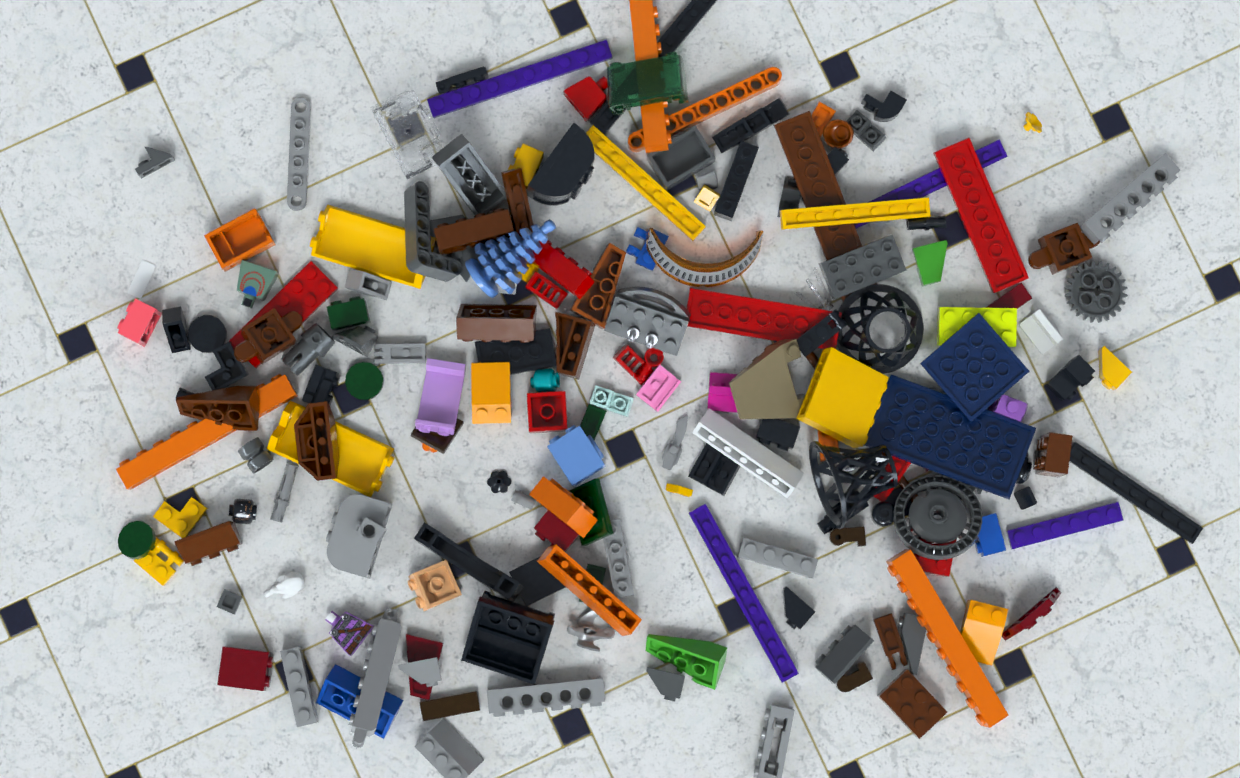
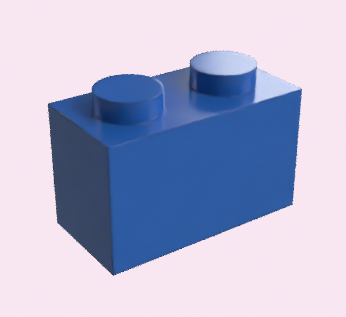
[975,513,1006,557]

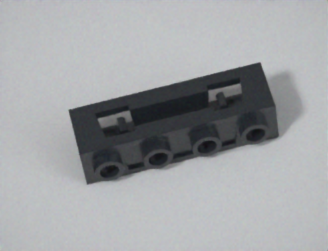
[714,141,759,222]

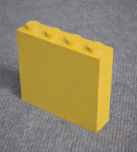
[796,347,889,448]

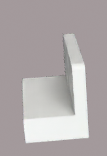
[1019,309,1063,354]

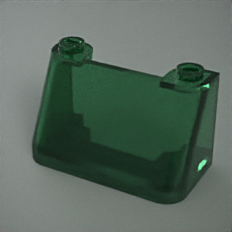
[607,52,689,115]

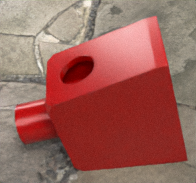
[563,76,611,122]

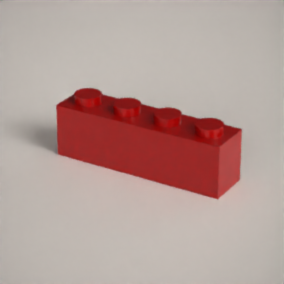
[532,240,595,299]

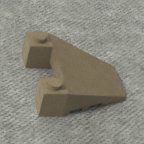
[729,339,806,419]

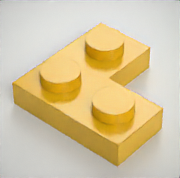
[153,497,208,538]

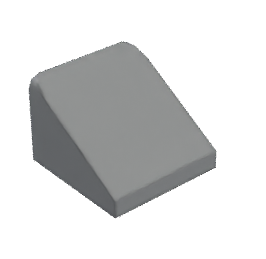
[696,171,718,191]

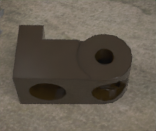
[829,526,866,547]
[835,661,873,692]

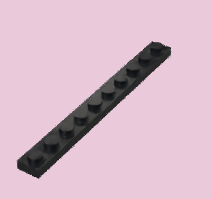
[590,0,717,135]

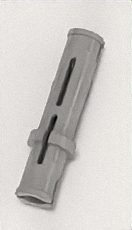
[270,464,298,523]

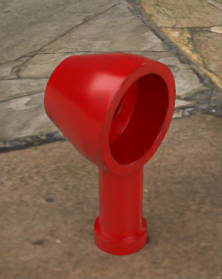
[636,348,664,382]

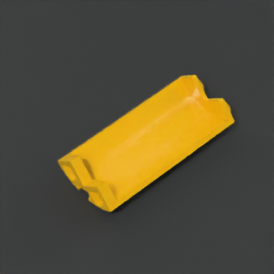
[310,204,436,289]
[267,400,395,497]

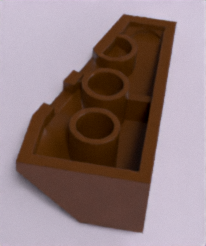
[176,386,260,431]

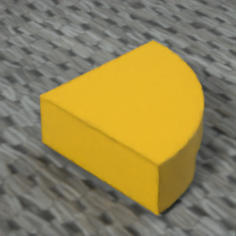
[665,483,693,497]

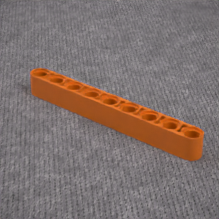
[628,67,782,153]

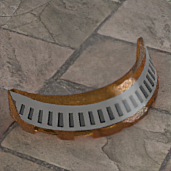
[646,228,763,287]

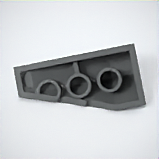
[332,326,378,357]

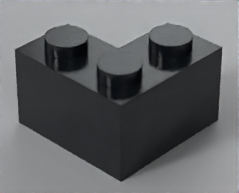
[205,341,249,390]
[1046,355,1095,401]

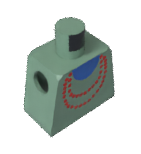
[237,260,279,308]

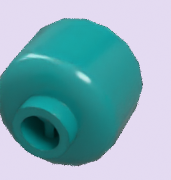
[530,368,560,393]

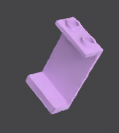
[415,358,466,436]

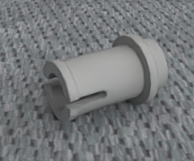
[511,490,536,510]

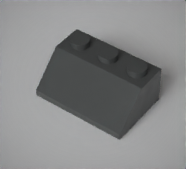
[815,625,874,684]

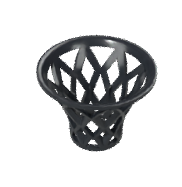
[837,284,924,374]
[809,441,898,529]

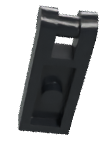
[797,309,848,357]

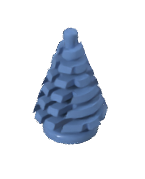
[465,219,556,298]

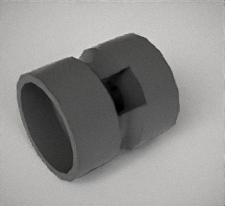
[238,437,274,474]

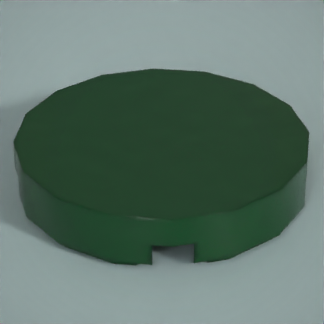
[345,362,384,400]
[118,521,156,559]

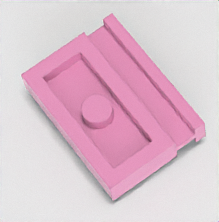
[635,365,681,412]

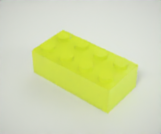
[937,307,1017,347]

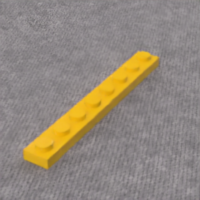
[586,125,706,241]
[780,198,931,230]

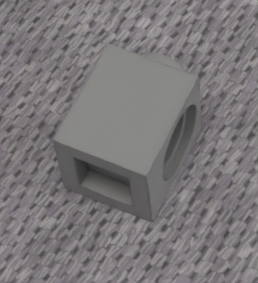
[355,517,387,546]

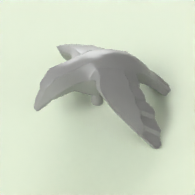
[567,609,615,652]

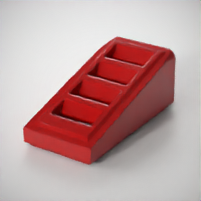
[525,271,568,309]
[613,344,654,385]

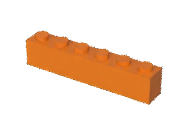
[537,545,642,636]

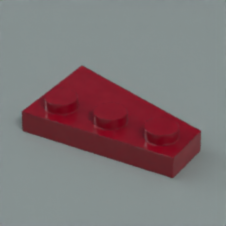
[406,634,444,700]

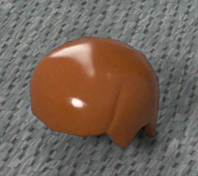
[823,119,854,148]

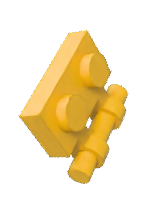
[134,537,184,586]

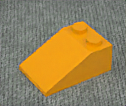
[471,362,512,424]
[960,600,1008,666]

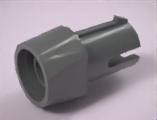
[281,323,335,376]

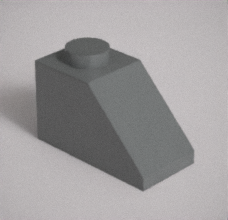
[646,667,685,702]

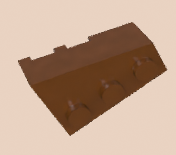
[555,312,595,380]

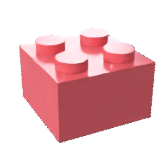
[117,298,162,347]

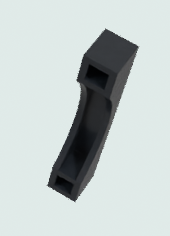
[414,522,523,602]

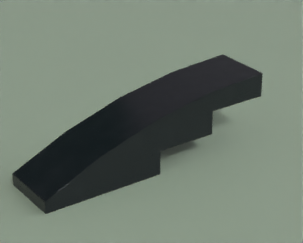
[712,98,790,153]

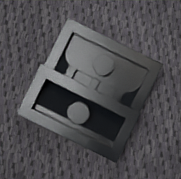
[688,443,740,496]

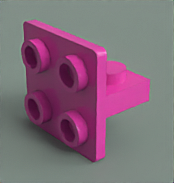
[707,372,738,413]

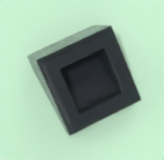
[1014,486,1037,510]

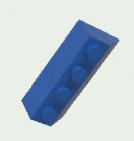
[316,664,404,739]

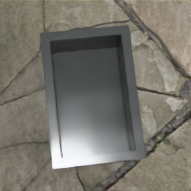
[646,126,716,191]

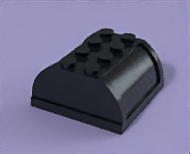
[527,123,594,206]
[461,591,555,685]

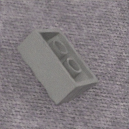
[414,719,484,778]

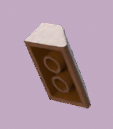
[174,521,242,566]

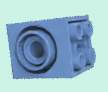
[547,425,606,487]

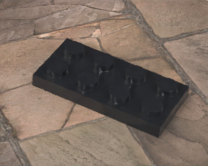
[475,328,557,375]

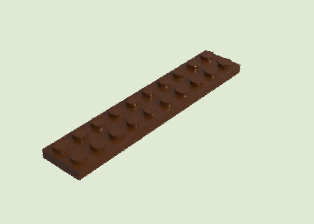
[773,111,877,303]

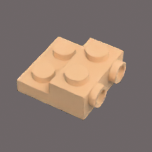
[408,560,462,611]

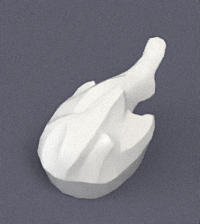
[264,572,304,598]

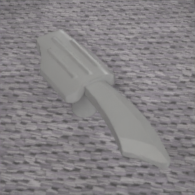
[662,416,688,470]

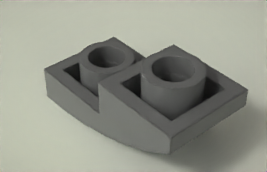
[847,110,886,152]

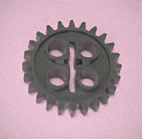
[1065,261,1128,323]

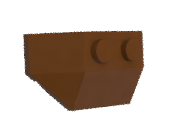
[294,401,340,481]

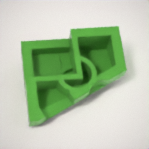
[912,240,948,287]

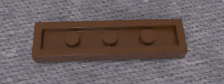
[501,168,533,237]

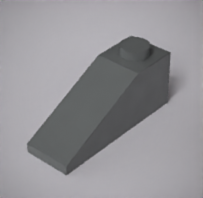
[898,613,926,675]

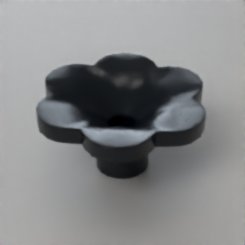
[487,471,512,493]

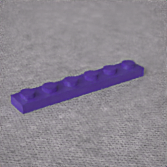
[1006,502,1124,550]

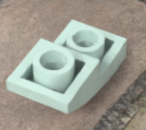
[589,385,634,417]

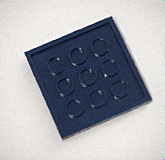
[920,313,1030,422]

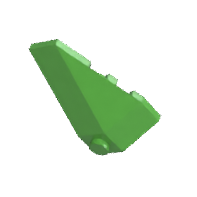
[646,634,727,690]

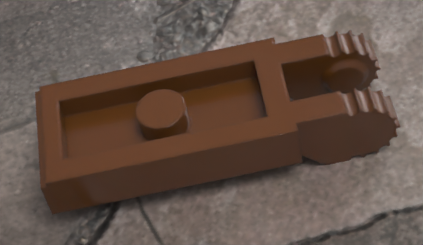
[873,613,908,670]

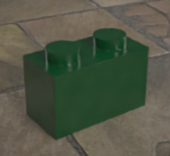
[327,296,371,331]

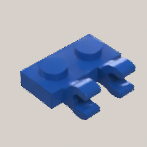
[626,227,669,271]

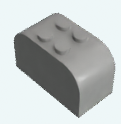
[326,495,392,579]

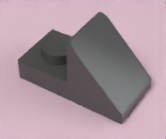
[135,147,175,179]

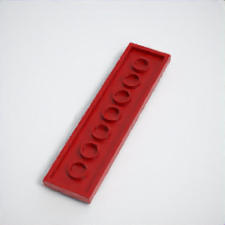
[933,138,1029,293]
[687,288,842,349]

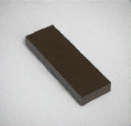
[419,691,480,721]

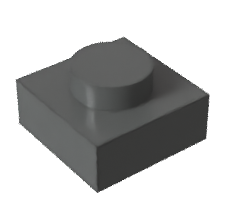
[217,589,243,615]

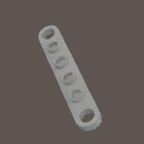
[287,98,311,211]

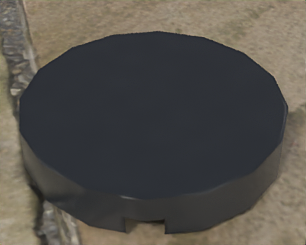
[188,315,227,353]

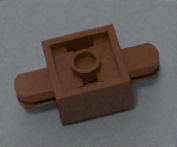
[1028,223,1100,275]
[234,308,302,365]

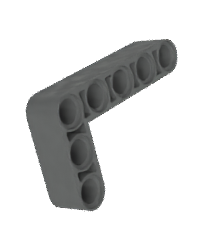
[404,181,463,282]

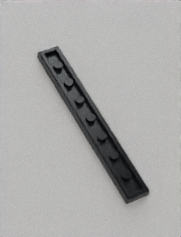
[1069,442,1203,544]

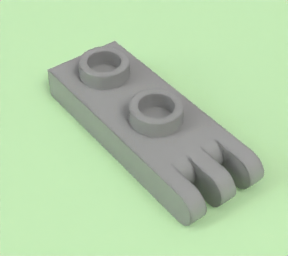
[374,343,426,364]

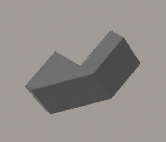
[777,177,801,217]

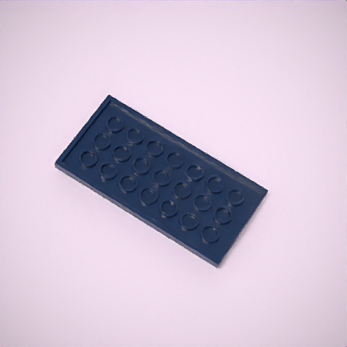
[864,374,1036,500]

